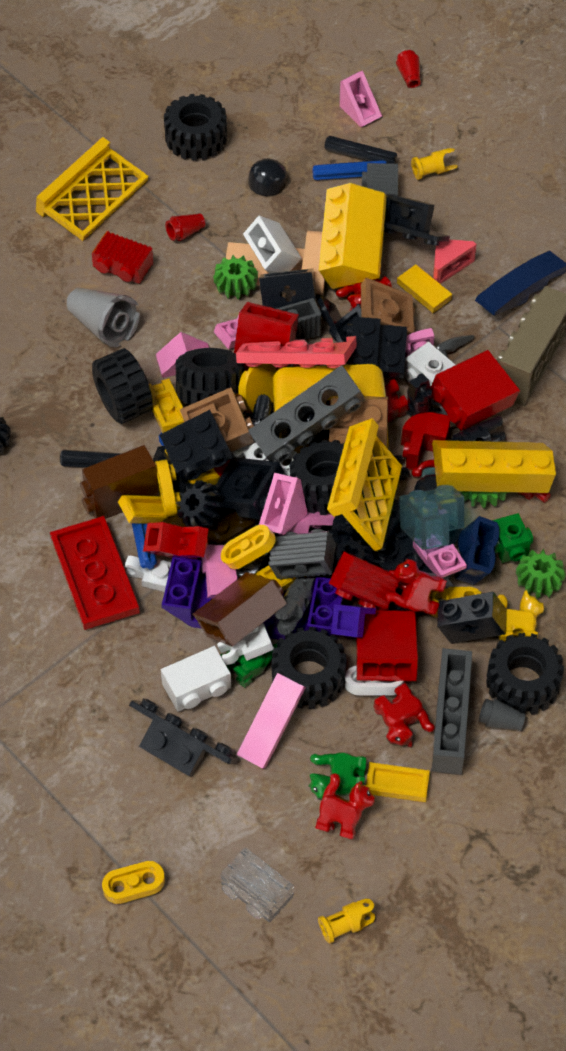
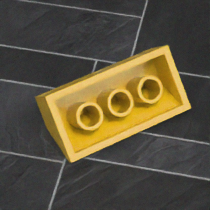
[318,183,387,289]
[432,440,556,493]

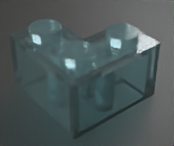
[399,485,465,550]

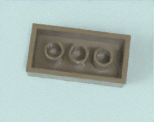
[497,286,566,406]

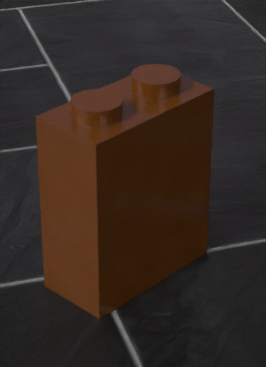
[80,445,159,519]
[193,572,287,647]

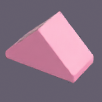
[340,70,382,127]
[156,332,209,378]
[259,473,308,535]

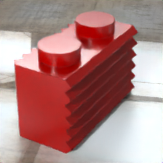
[92,231,153,284]
[329,551,400,610]

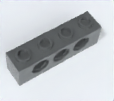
[248,365,366,463]
[431,648,472,775]

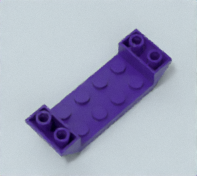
[162,556,342,640]

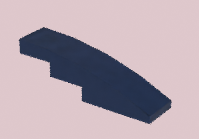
[475,250,566,316]

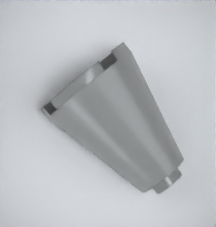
[67,288,140,347]

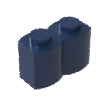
[454,516,499,585]

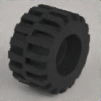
[164,94,227,161]
[92,348,153,424]
[176,348,244,404]
[289,440,363,515]
[272,627,347,709]
[486,633,564,715]

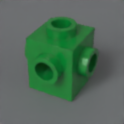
[492,513,533,563]

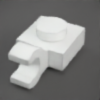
[125,556,171,592]

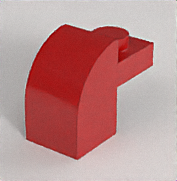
[401,412,451,470]
[143,522,208,559]

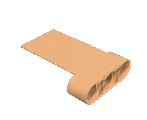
[226,230,326,296]

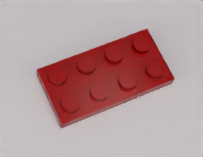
[50,516,140,630]

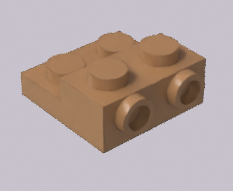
[361,278,416,335]
[180,387,254,452]
[329,396,388,462]

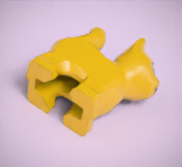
[497,590,544,642]

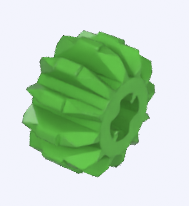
[213,255,258,300]
[516,549,566,599]

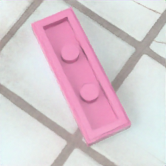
[237,673,306,769]

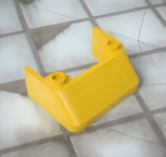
[273,364,389,449]

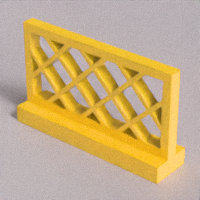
[36,137,149,241]
[327,418,402,551]

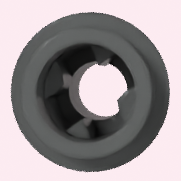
[479,698,525,731]

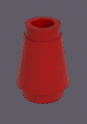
[396,50,421,88]
[165,213,205,241]

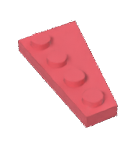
[236,336,357,368]

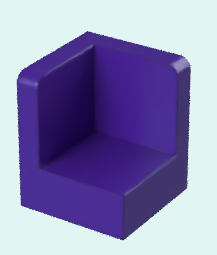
[331,604,376,637]

